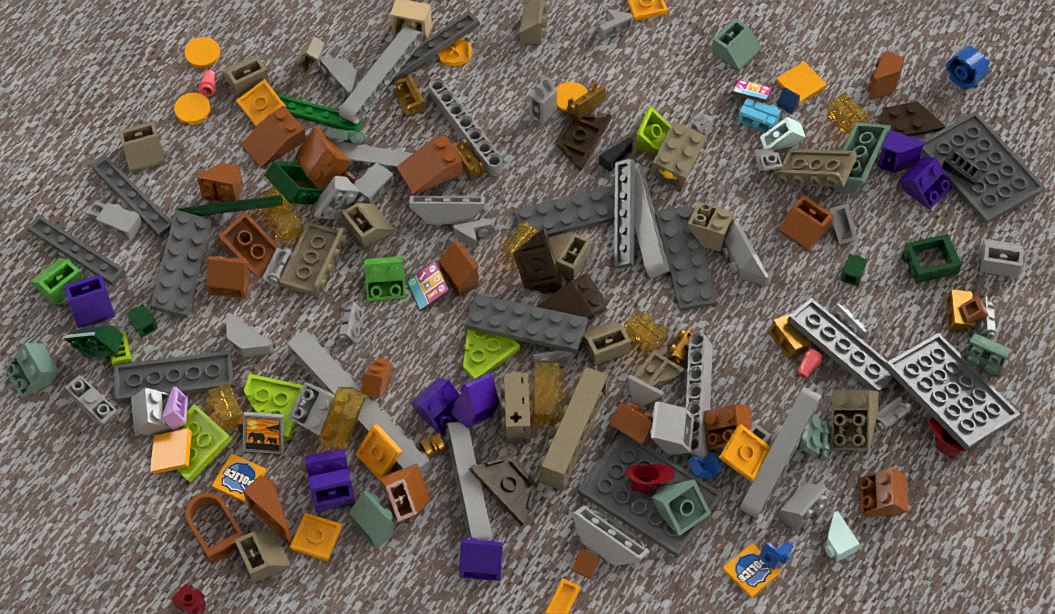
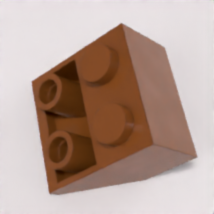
[867,51,905,100]
[197,163,244,202]
[779,195,834,251]
[438,240,479,297]
[206,256,250,299]
[609,402,653,444]
[704,404,752,451]
[380,463,430,522]
[859,467,908,517]

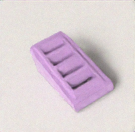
[162,387,188,430]

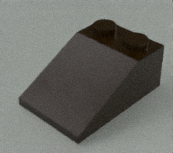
[536,273,608,320]

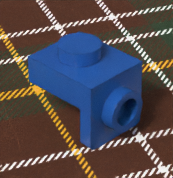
[688,453,723,480]
[758,541,794,570]

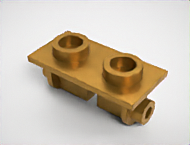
[666,326,695,365]

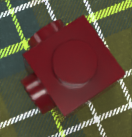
[171,584,206,614]

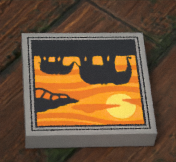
[243,412,284,454]

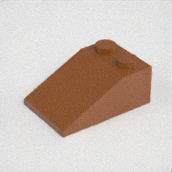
[241,106,306,169]
[296,126,351,189]
[396,134,463,195]
[215,211,279,278]
[243,475,292,545]

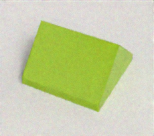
[636,106,671,155]

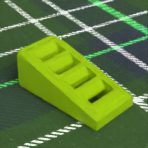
[110,331,133,368]

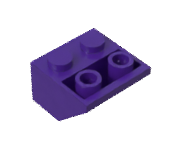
[878,130,925,173]
[899,157,952,210]
[64,274,115,328]
[451,373,500,428]
[411,378,460,436]
[305,449,348,500]
[308,469,355,513]
[459,538,503,581]

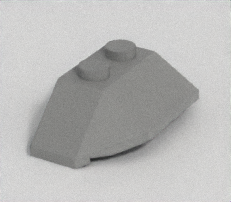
[409,196,485,226]
[722,218,770,287]
[573,505,650,566]

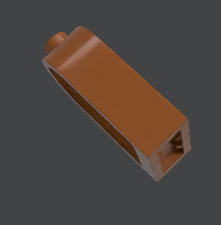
[186,493,244,564]

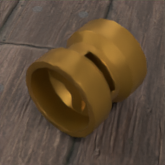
[419,433,446,458]

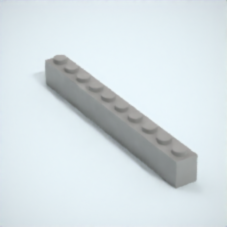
[287,329,430,475]

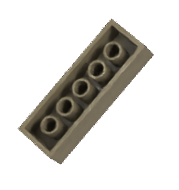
[539,367,608,491]

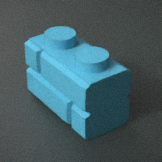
[738,98,781,133]

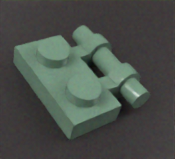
[328,128,367,144]
[801,415,831,460]

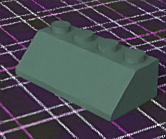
[834,123,891,194]

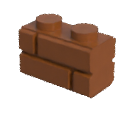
[361,358,393,399]

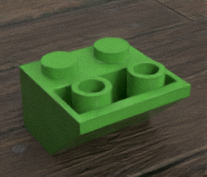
[364,256,406,301]
[30,258,83,306]

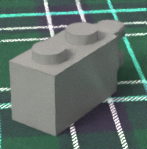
[529,77,557,124]
[353,162,394,204]
[88,201,142,242]

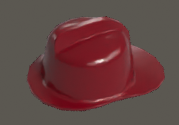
[929,417,966,459]
[626,464,675,493]

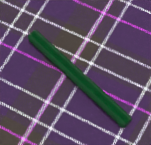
[176,195,283,216]

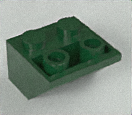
[64,325,124,359]

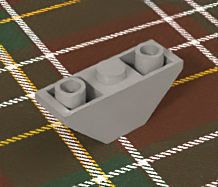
[318,57,358,99]
[226,312,274,357]
[65,375,119,425]

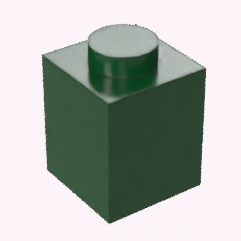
[840,254,868,287]
[127,304,158,338]

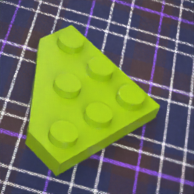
[463,329,520,381]
[244,374,303,440]
[176,404,232,483]

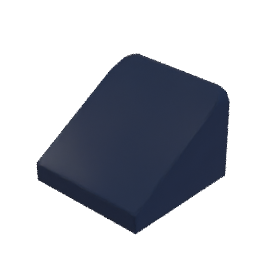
[777,88,800,114]

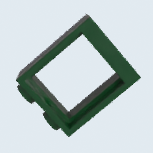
[264,161,323,205]
[902,234,962,284]

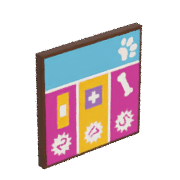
[731,79,773,102]
[406,260,451,311]

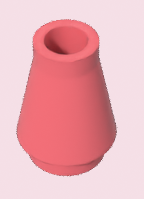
[198,70,216,97]
[797,349,822,379]

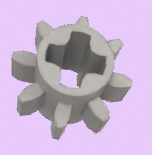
[691,113,714,136]

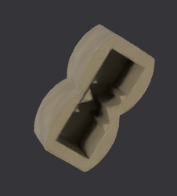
[294,37,325,74]

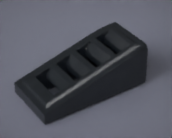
[599,137,633,172]
[942,149,984,185]

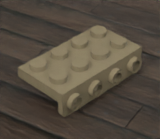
[772,149,858,187]
[279,222,348,297]

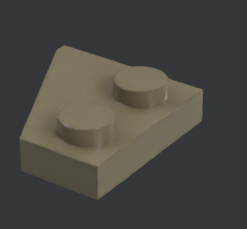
[634,350,685,388]

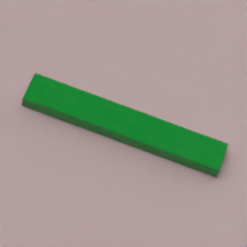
[277,94,363,131]

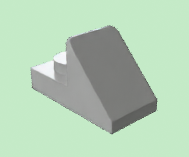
[599,9,634,40]
[454,218,492,249]

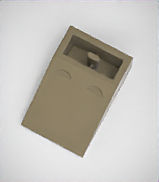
[831,390,878,450]

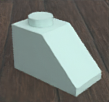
[760,117,806,150]
[825,511,860,562]

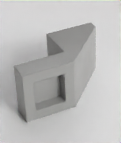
[754,148,783,171]

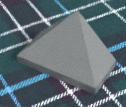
[829,203,858,245]
[627,375,664,408]

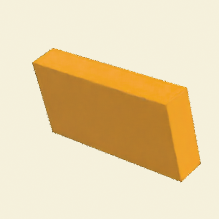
[545,578,581,614]

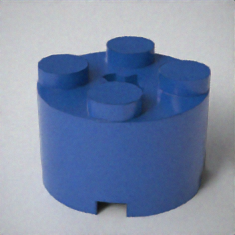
[946,46,990,89]

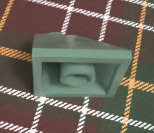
[651,479,711,536]

